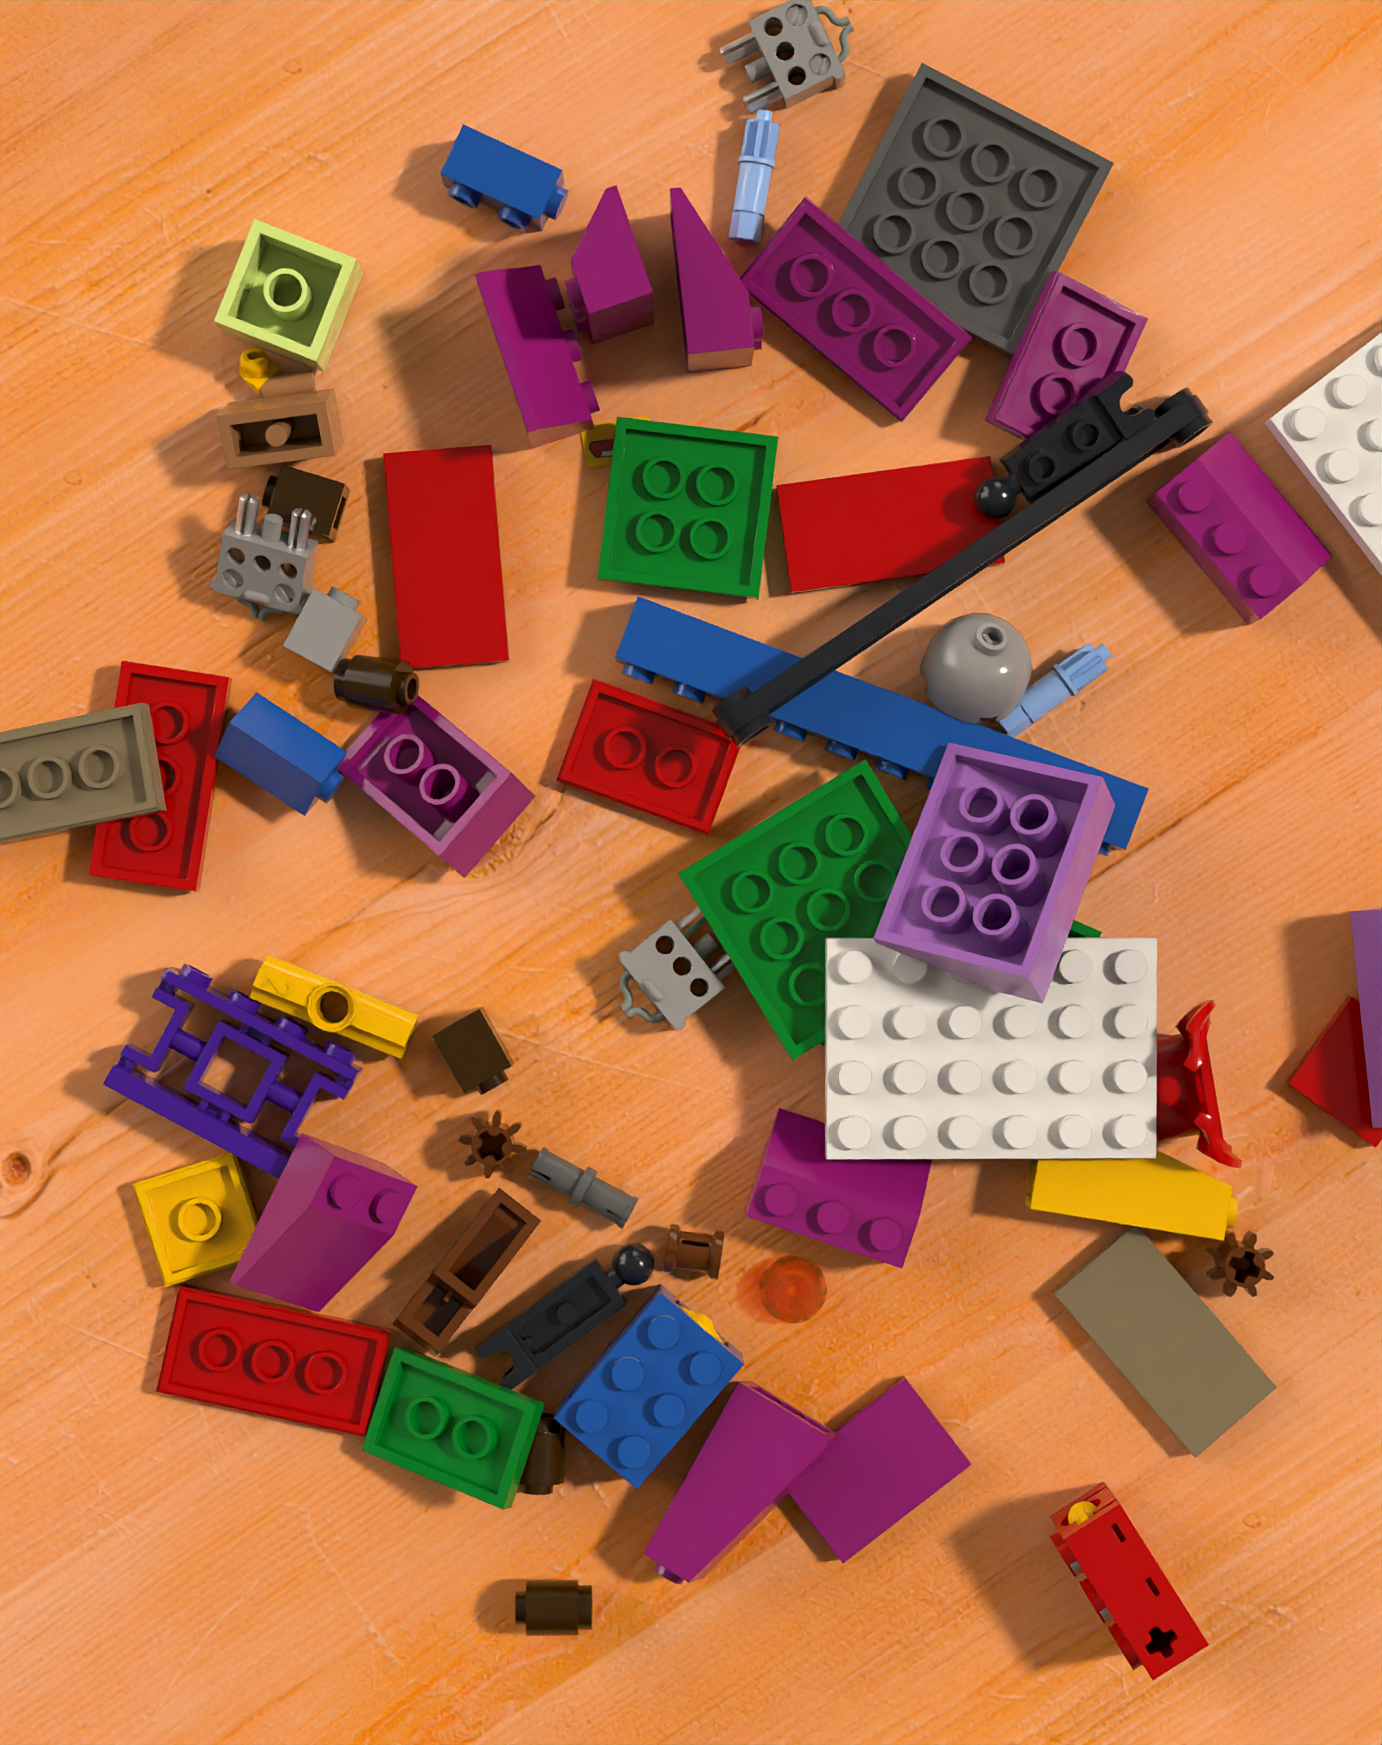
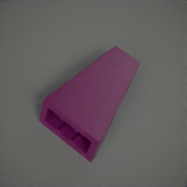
[643,1381,843,1585]

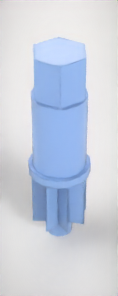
[728,109,780,244]
[995,643,1112,738]

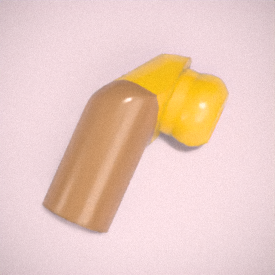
[239,347,316,398]

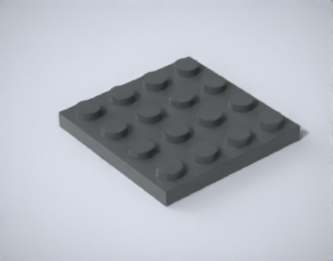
[839,63,1114,359]

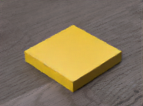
[132,1152,260,1287]

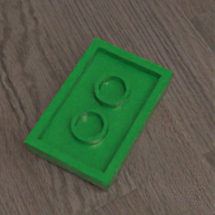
[362,1346,545,1510]

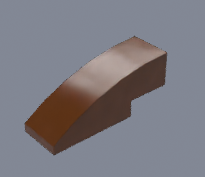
[392,1188,541,1357]

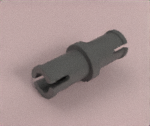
[527,1147,639,1229]

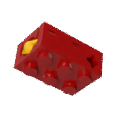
[1050,1482,1209,1680]

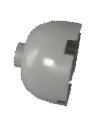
[920,612,1032,724]

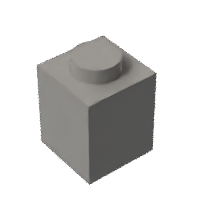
[283,586,367,674]

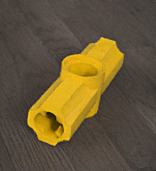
[249,954,420,1059]

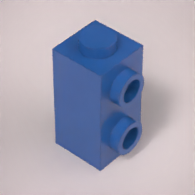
[440,124,569,232]
[214,692,347,816]

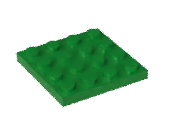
[678,759,912,1060]

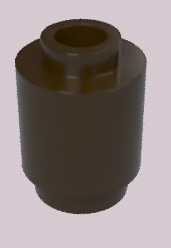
[334,655,419,715]
[519,1412,566,1495]
[515,1580,593,1636]

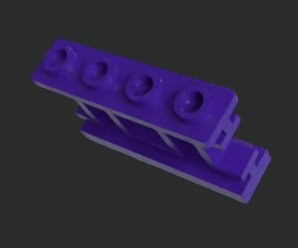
[103,963,363,1179]

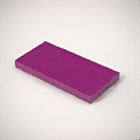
[740,196,972,422]

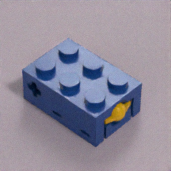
[554,1284,744,1489]

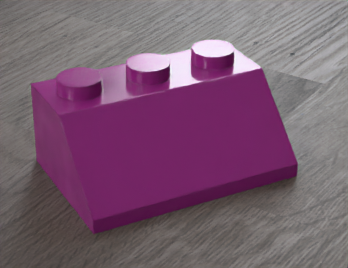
[564,185,654,344]
[475,265,600,449]
[1146,432,1332,625]
[745,1108,932,1268]

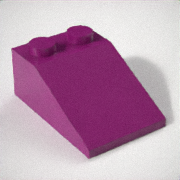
[670,187,764,373]
[339,695,536,878]
[230,1133,418,1312]

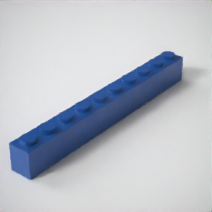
[615,596,1149,856]

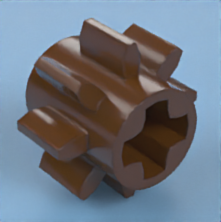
[459,1109,527,1178]
[1206,1230,1274,1297]

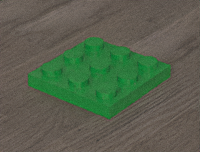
[597,417,778,600]

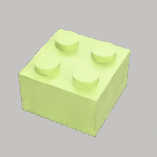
[214,219,363,372]

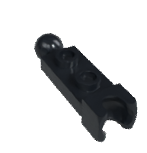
[973,371,1155,520]
[475,1243,654,1390]

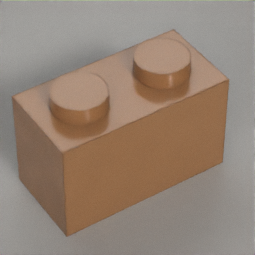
[217,388,344,470]

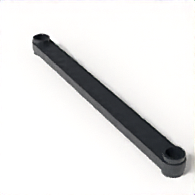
[712,387,1213,747]

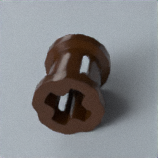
[664,1224,724,1280]

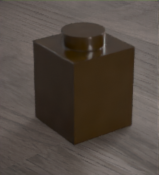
[262,464,350,542]
[432,1007,514,1095]

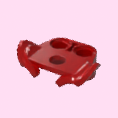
[1156,999,1242,1168]

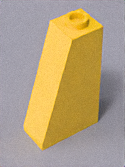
[1024,1150,1238,1241]

